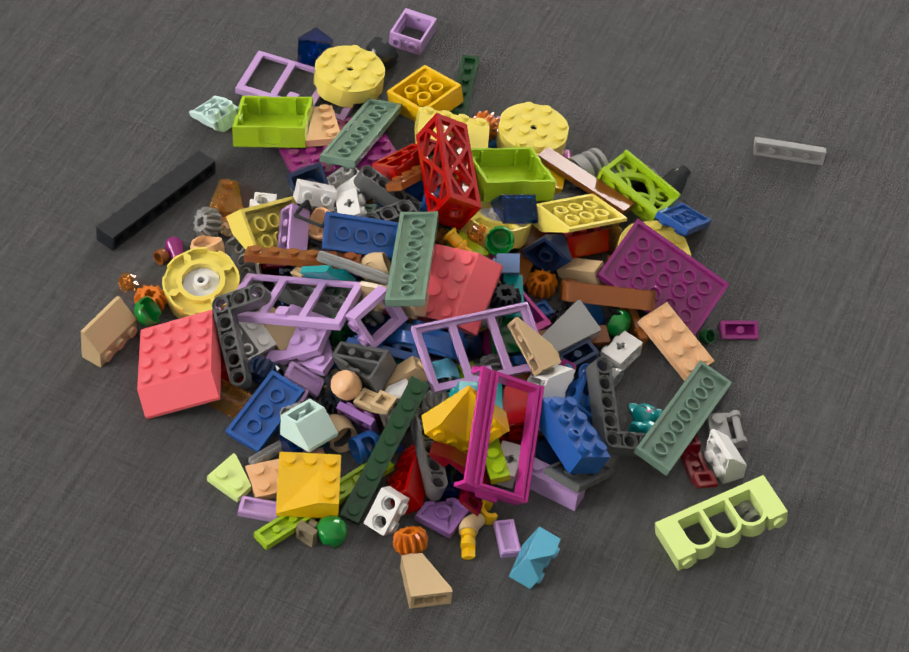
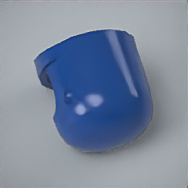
[348,430,380,465]

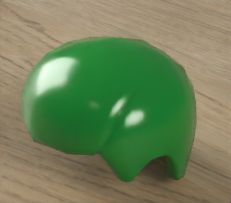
[485,226,514,256]
[134,296,161,327]
[607,310,631,337]
[316,515,348,549]

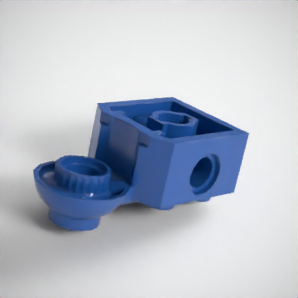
[565,363,593,426]

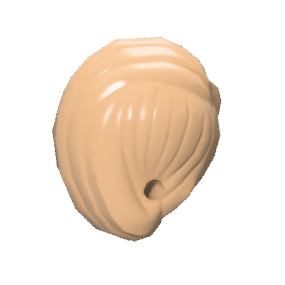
[308,207,332,241]
[190,235,225,253]
[331,370,362,401]

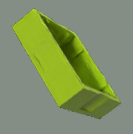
[232,96,314,148]
[471,147,556,203]

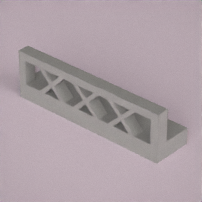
[753,137,826,166]

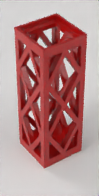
[416,113,481,230]

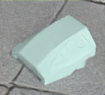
[189,96,239,132]

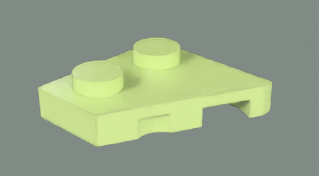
[207,453,251,503]

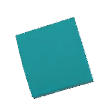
[300,265,356,282]

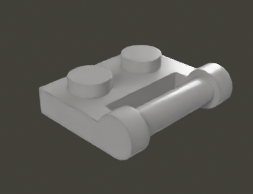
[705,410,748,448]

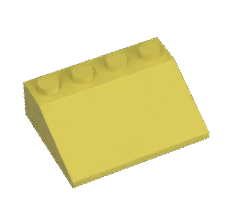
[414,106,489,148]
[532,193,627,233]
[226,196,313,264]

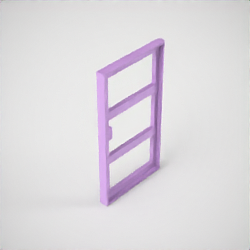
[235,51,356,121]
[225,273,362,330]
[411,302,539,394]

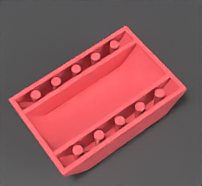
[382,244,503,336]
[137,308,223,419]

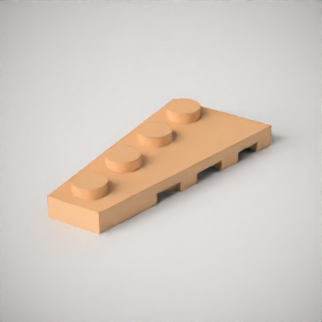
[306,104,340,147]

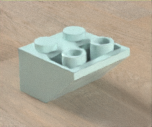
[280,399,338,452]

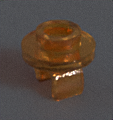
[466,223,486,243]
[118,272,140,292]

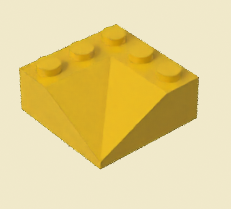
[387,65,464,122]
[421,386,510,455]
[276,452,341,518]

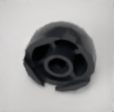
[366,36,399,71]

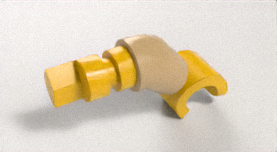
[459,500,498,560]

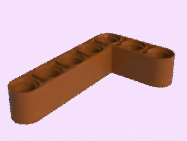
[559,278,656,311]

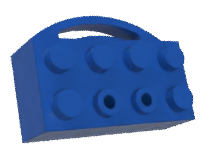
[383,319,469,363]
[539,396,610,474]

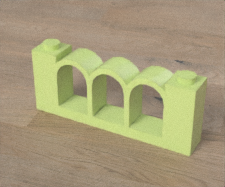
[655,475,788,571]

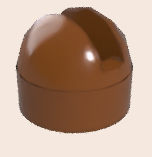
[153,249,169,265]

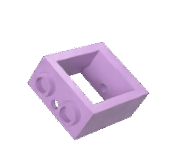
[389,8,437,55]
[345,286,408,348]

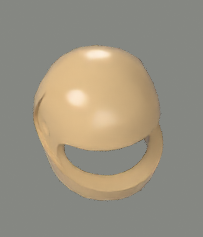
[360,252,391,283]
[327,414,357,453]

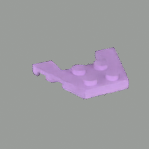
[266,304,331,365]

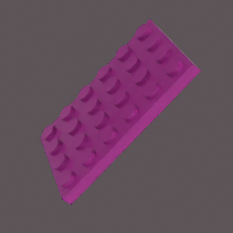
[596,219,729,336]

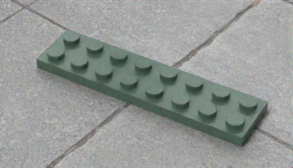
[320,98,402,168]
[385,211,439,307]
[633,360,732,476]

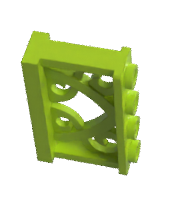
[597,150,681,221]

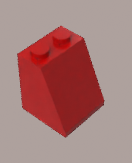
[498,386,528,445]

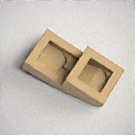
[353,388,398,414]

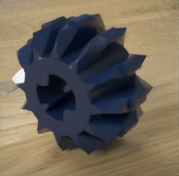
[248,355,280,385]

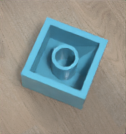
[509,526,561,589]

